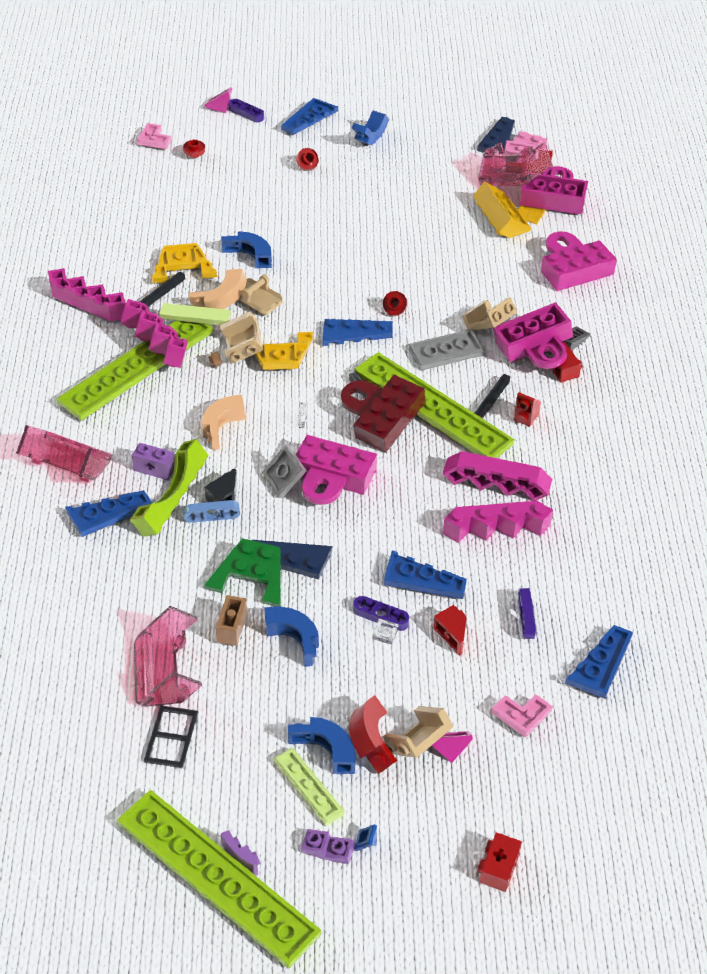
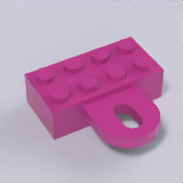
[520,166,588,215]
[541,231,617,291]
[493,302,573,369]
[296,435,377,505]

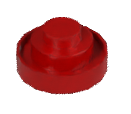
[183,139,206,158]
[296,147,319,171]
[382,291,408,316]

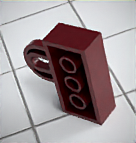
[341,375,426,453]

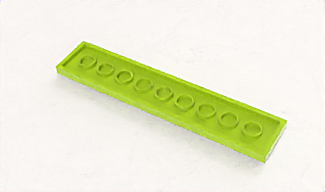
[56,320,213,421]
[354,352,515,458]
[117,789,322,969]

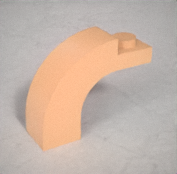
[188,269,247,309]
[202,394,245,450]

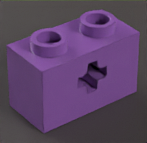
[131,442,175,480]

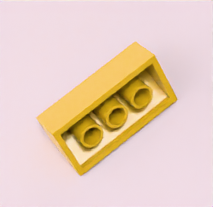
[473,181,532,238]

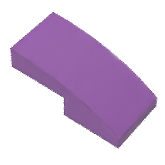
[301,829,355,864]
[221,830,260,876]

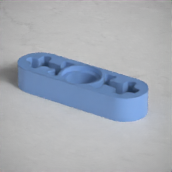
[183,500,240,523]

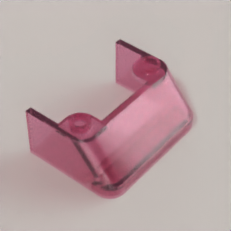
[478,142,552,186]
[16,425,113,483]
[133,606,202,707]

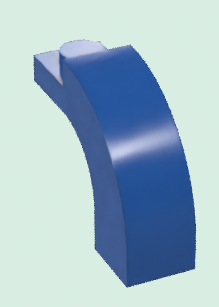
[352,110,390,145]
[221,231,272,268]
[264,606,319,667]
[288,717,355,774]

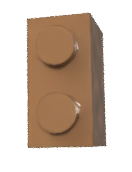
[216,595,248,646]

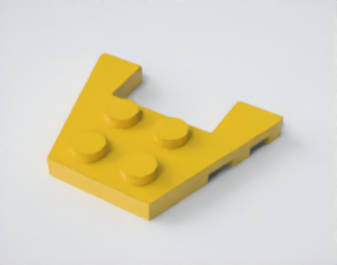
[152,243,217,283]
[254,332,313,370]

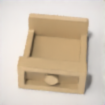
[461,297,517,330]
[220,311,263,364]
[382,706,454,758]

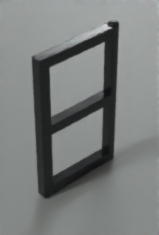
[144,705,199,769]

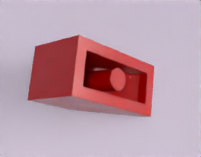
[433,604,467,655]

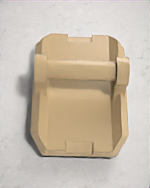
[237,274,283,315]

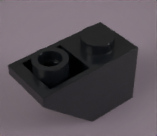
[204,468,238,511]

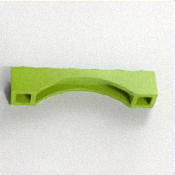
[130,439,209,537]

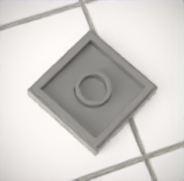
[262,444,306,498]

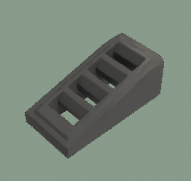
[562,326,590,351]

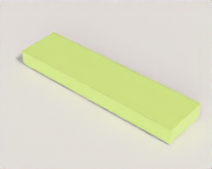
[159,303,231,325]
[274,747,344,826]

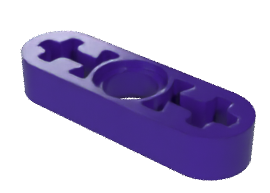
[228,99,264,122]
[518,588,536,639]
[353,596,410,631]

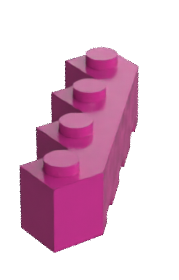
[48,268,126,321]
[120,299,188,368]
[442,451,552,501]
[443,501,553,543]

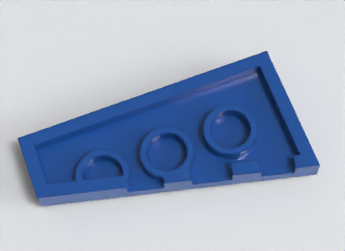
[281,97,338,135]
[323,319,393,346]
[65,490,153,537]
[384,550,467,599]
[565,625,634,699]

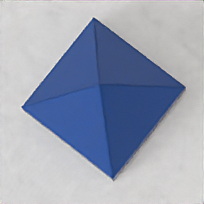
[354,824,377,851]

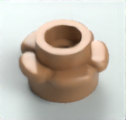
[208,351,222,368]

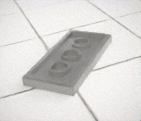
[408,329,486,371]

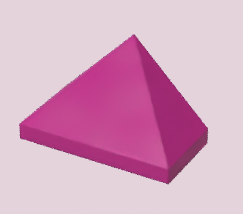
[205,87,233,113]
[432,731,473,763]

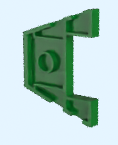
[205,538,281,606]

